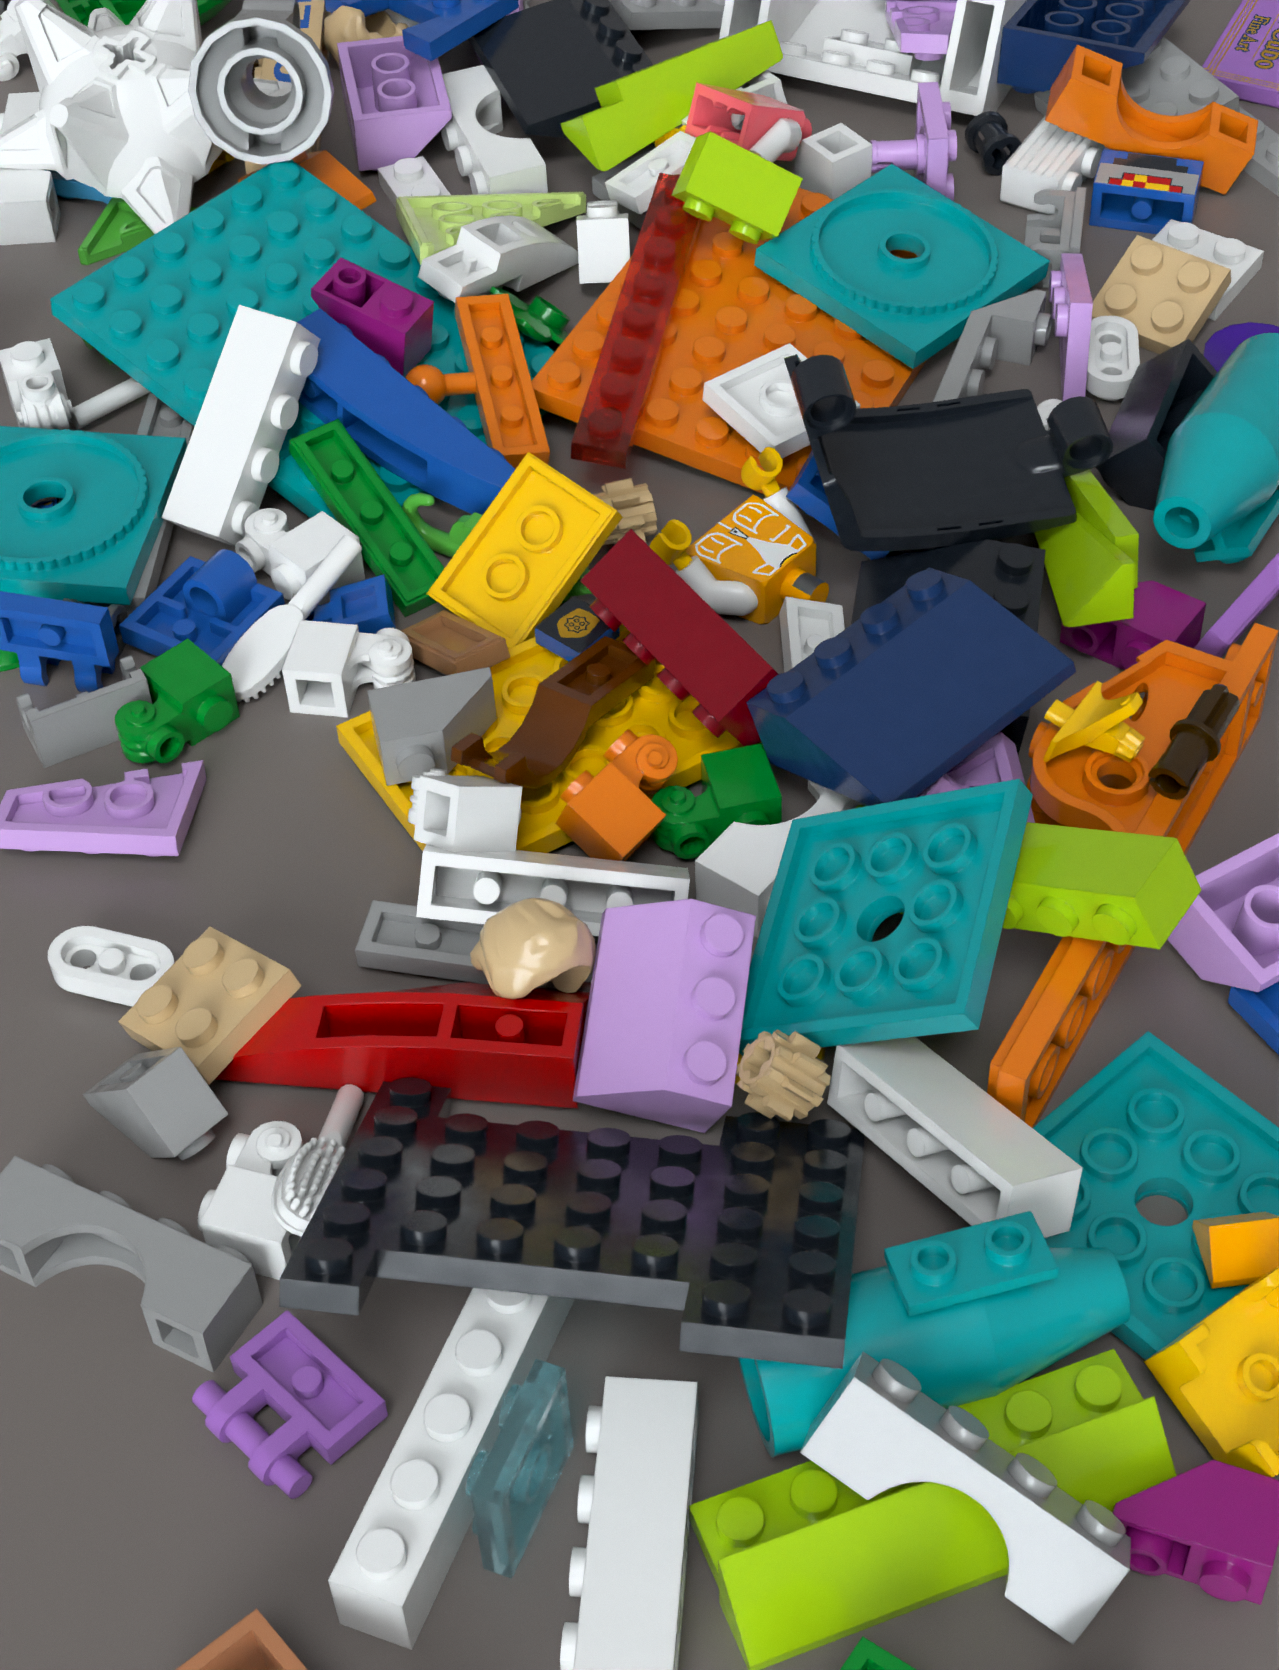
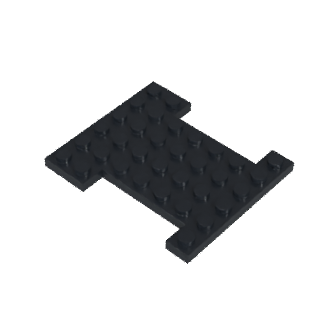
[279,1077,865,1369]

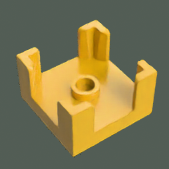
[1144,1267,1279,1478]

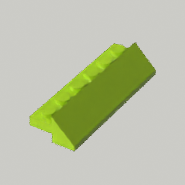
[689,1349,1177,1670]

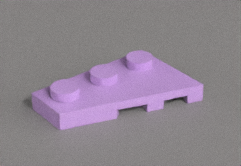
[885,0,957,61]
[1049,253,1093,402]
[0,760,206,857]

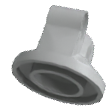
[188,0,334,165]

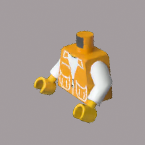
[649,447,829,624]

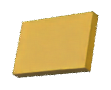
[426,452,623,649]

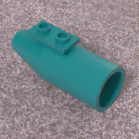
[1153,333,1279,564]
[738,1211,1130,1458]

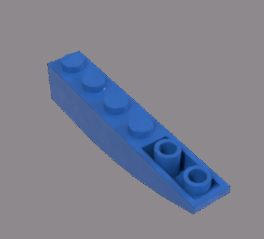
[297,308,515,515]

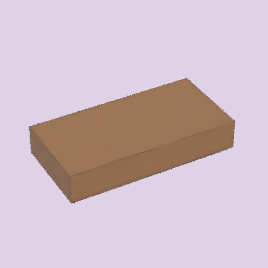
[401,610,510,675]

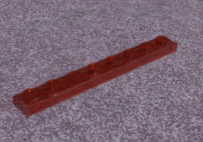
[570,173,702,469]

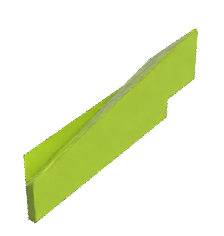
[560,20,783,172]
[1035,470,1139,627]

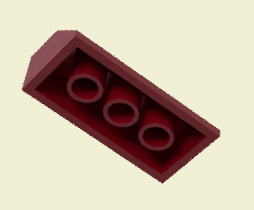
[580,529,779,746]

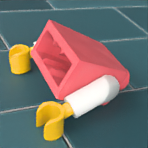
[655,82,812,163]

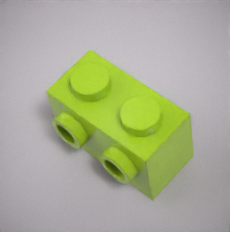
[672,131,803,244]

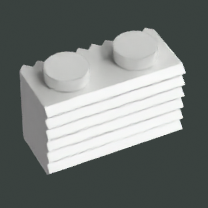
[1000,116,1102,215]

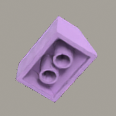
[337,36,452,171]
[1167,833,1279,992]
[573,899,756,1133]

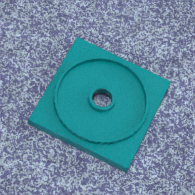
[754,164,1050,369]
[0,426,187,605]
[739,779,1033,1056]
[1033,1031,1279,1360]

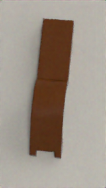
[451,636,656,788]

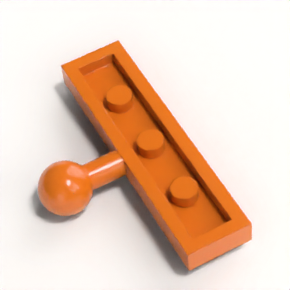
[405,294,550,469]

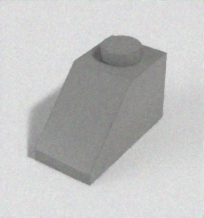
[367,667,497,786]
[82,1046,228,1160]

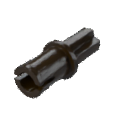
[1148,684,1240,800]

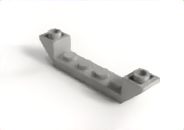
[933,290,1053,402]

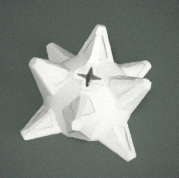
[0,0,292,234]

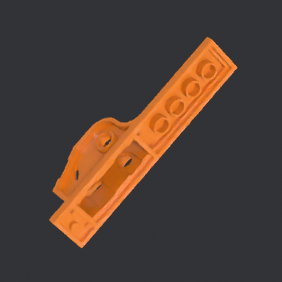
[987,623,1279,1128]

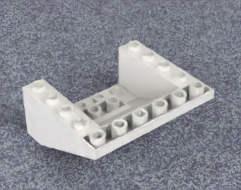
[719,0,1026,116]

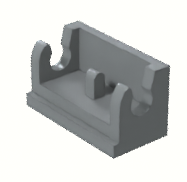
[1024,187,1086,288]
[16,655,152,768]

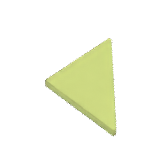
[396,192,586,265]

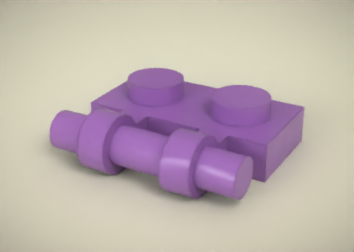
[192,1310,388,1499]

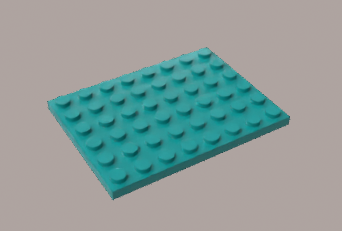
[50,160,554,523]

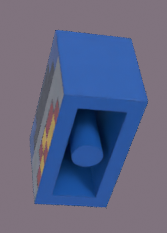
[1089,149,1204,234]

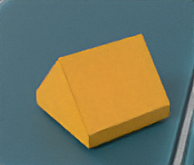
[1192,1211,1279,1289]

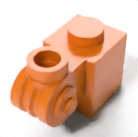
[555,729,678,861]

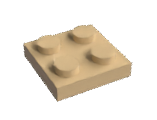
[1092,235,1231,354]
[118,926,302,1085]

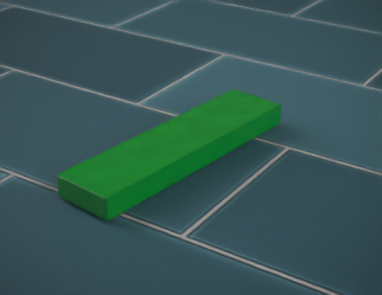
[289,419,444,617]

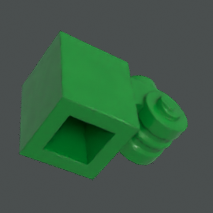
[115,638,240,763]
[651,743,782,859]

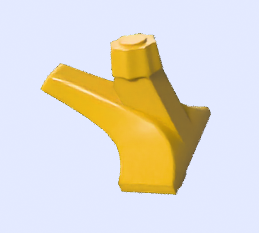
[1043,681,1145,762]

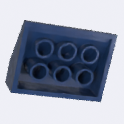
[997,0,1191,94]
[746,567,1076,806]

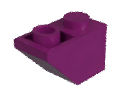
[311,257,434,377]
[1060,580,1206,670]
[1113,1460,1279,1605]

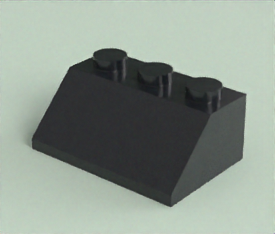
[1096,339,1218,511]

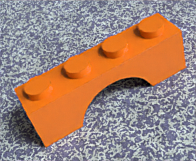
[1045,45,1258,195]

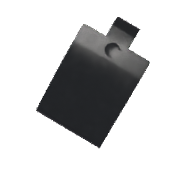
[784,354,1113,552]

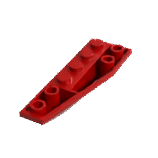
[215,982,590,1109]

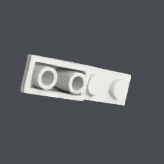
[418,215,579,303]

